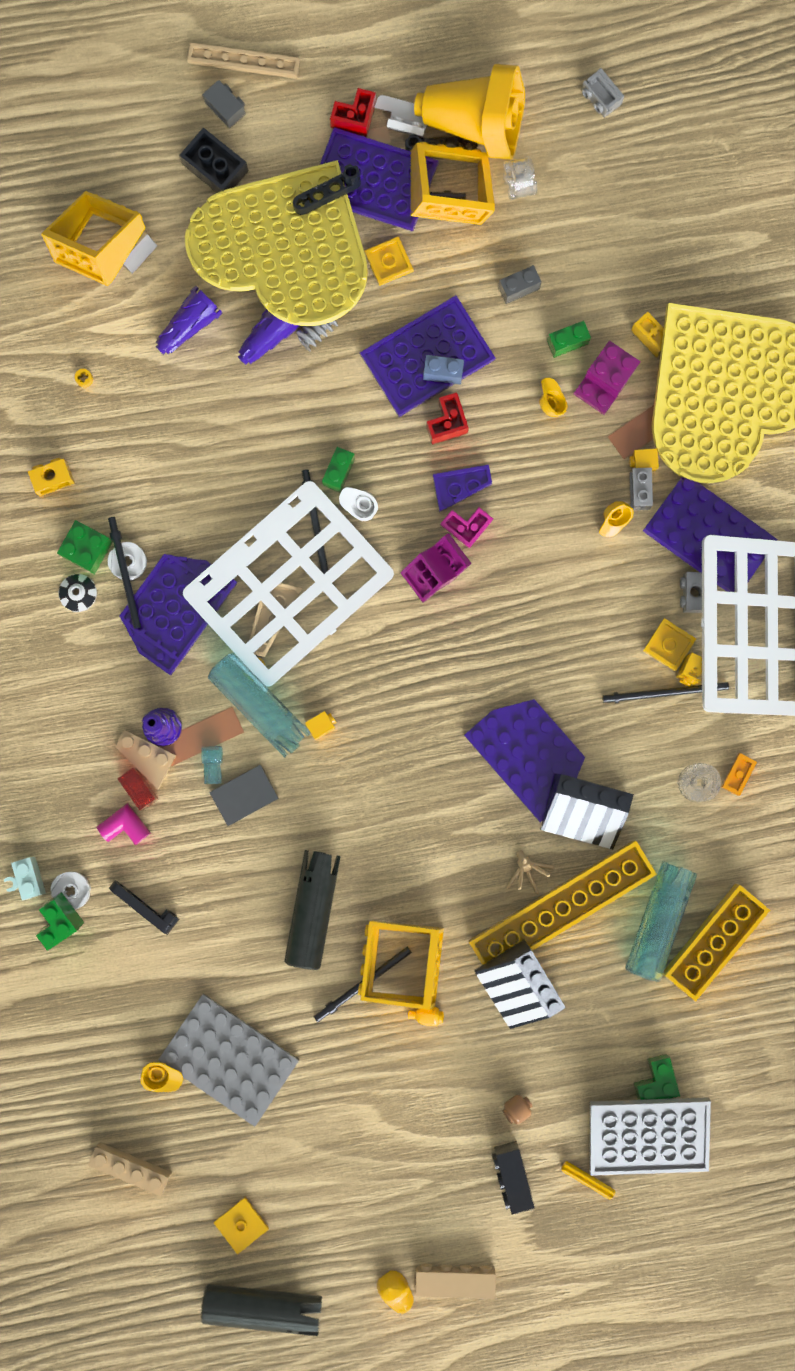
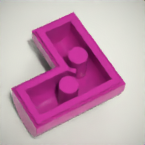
[440,507,494,549]
[96,803,151,845]

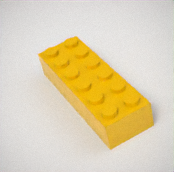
[662,884,770,1001]

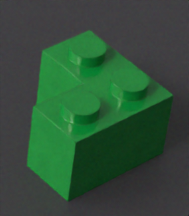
[36,892,85,951]
[634,1054,680,1100]

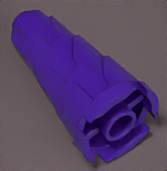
[156,285,223,355]
[238,309,300,365]
[142,708,182,746]

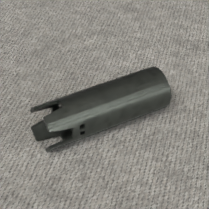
[284,850,341,970]
[201,1284,322,1336]

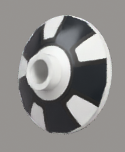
[59,574,97,612]

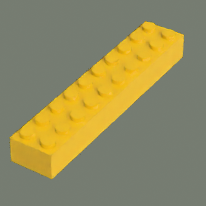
[468,841,657,965]

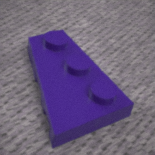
[433,464,492,513]

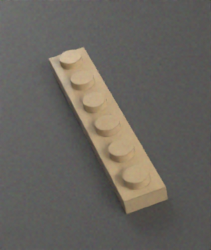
[187,42,300,79]

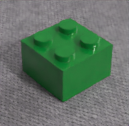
[57,520,113,575]

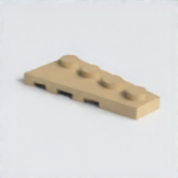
[250,579,302,658]

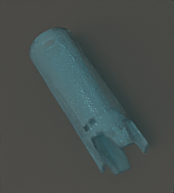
[208,653,311,758]
[625,861,697,982]

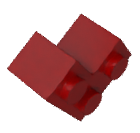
[330,88,376,137]
[426,392,469,445]

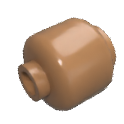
[502,1095,533,1125]

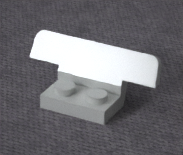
[374,95,427,138]

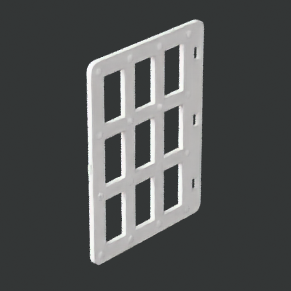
[183,481,394,687]
[701,535,795,716]

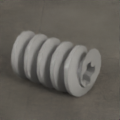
[296,320,338,352]

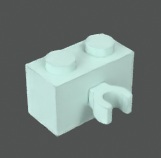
[4,857,46,900]

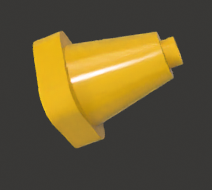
[414,64,525,160]

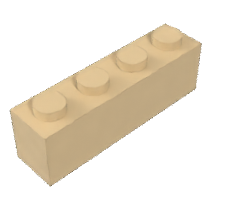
[88,1142,172,1197]
[416,1264,496,1299]

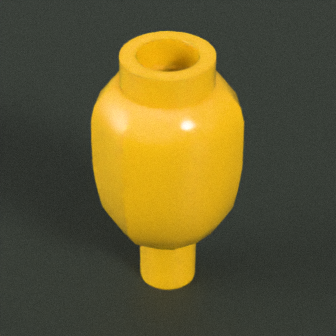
[408,1007,444,1026]

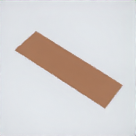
[608,405,654,459]
[156,707,244,766]

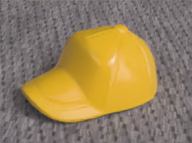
[539,378,567,417]
[599,501,634,537]
[140,1061,183,1092]
[377,1270,414,1313]

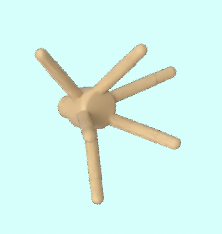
[506,850,554,894]

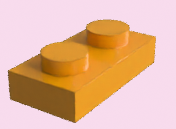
[721,753,757,796]

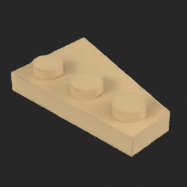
[115,730,176,790]

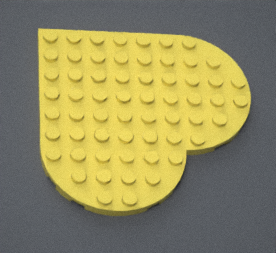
[185,160,368,326]
[652,303,795,483]

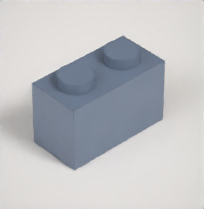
[423,355,464,385]

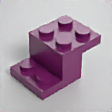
[574,340,641,415]
[400,533,472,603]

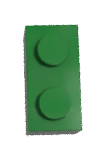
[547,320,591,358]
[322,447,355,493]

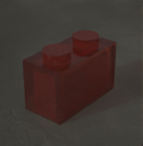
[118,767,159,811]

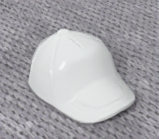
[339,487,378,521]

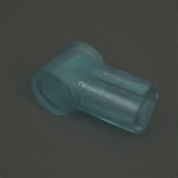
[201,746,223,784]

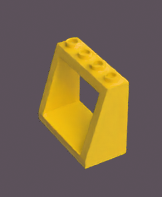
[411,142,495,225]
[41,191,145,286]
[358,921,444,1010]

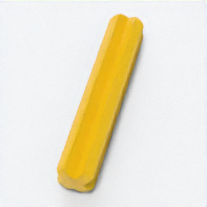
[561,1161,615,1199]

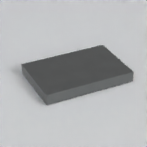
[209,765,279,826]

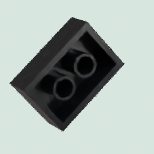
[179,127,248,193]
[492,1141,535,1215]

